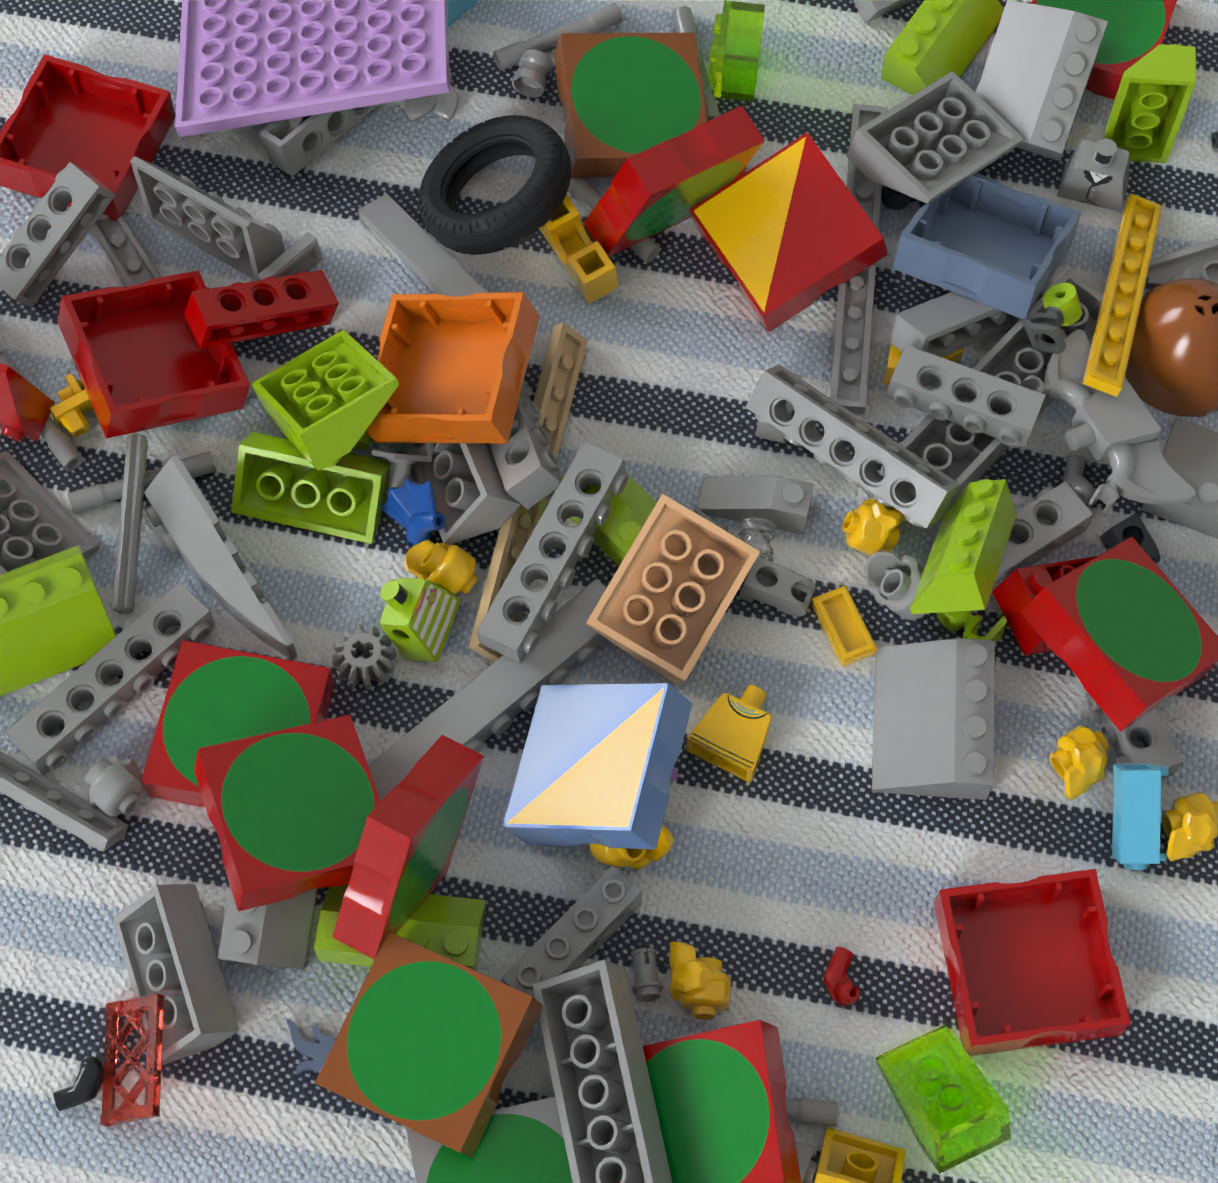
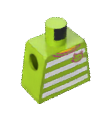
[380,578,461,663]

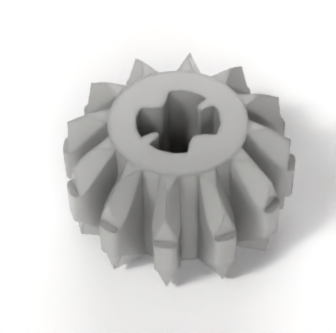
[331,624,397,690]

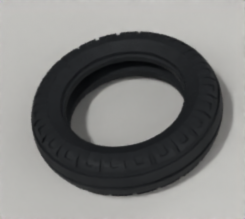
[419,115,571,255]

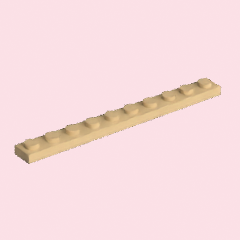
[468,323,588,663]

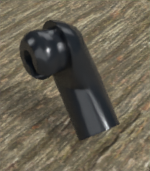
[53,1057,105,1112]

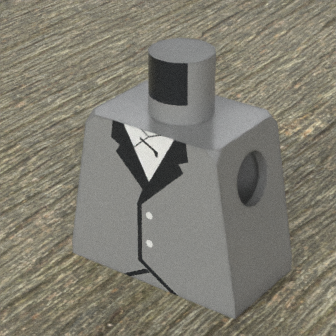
[1057,138,1130,212]

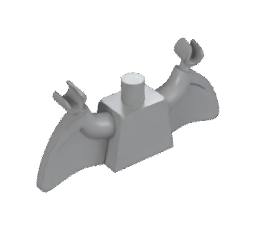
[1019,329,1196,514]

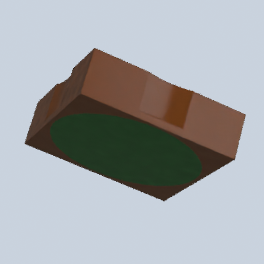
[554,32,707,178]
[315,931,543,1159]

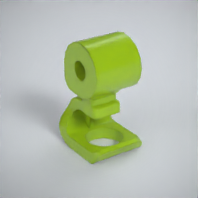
[937,611,1007,644]

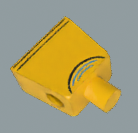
[686,685,772,783]

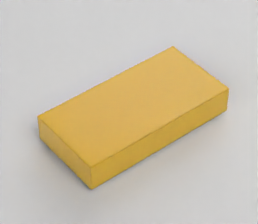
[811,585,877,667]

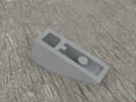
[697,476,814,535]

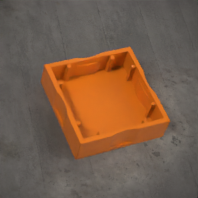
[366,292,540,444]

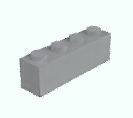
[890,292,1021,357]

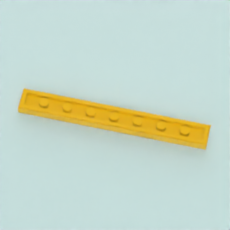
[1082,193,1162,397]

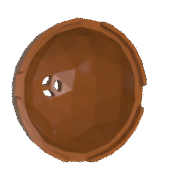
[1125,278,1218,417]

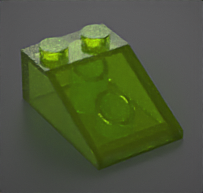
[875,1024,1011,1174]

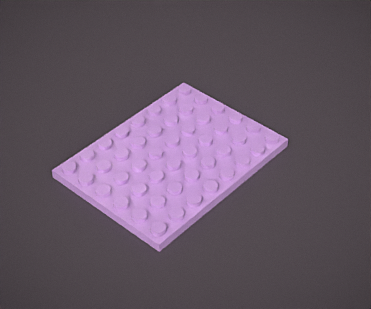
[175,0,450,137]

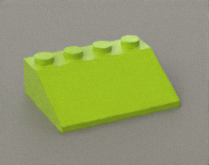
[251,329,399,471]
[0,545,117,696]

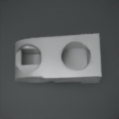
[738,557,816,617]

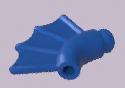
[381,478,445,547]

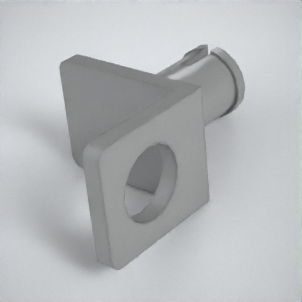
[371,443,434,495]

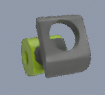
[1024,283,1082,354]

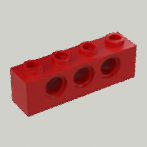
[184,270,339,348]

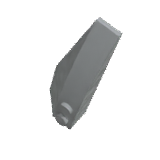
[144,454,298,660]

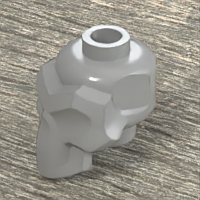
[866,552,926,620]
[85,756,143,817]

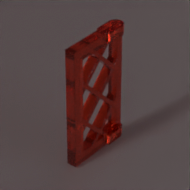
[100,993,164,1127]

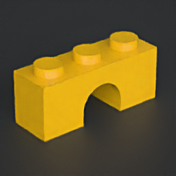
[539,194,619,304]

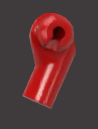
[823,946,860,1006]

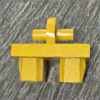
[50,373,93,438]

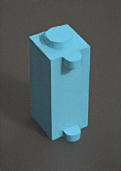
[1112,764,1169,870]

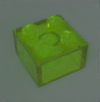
[708,0,765,102]

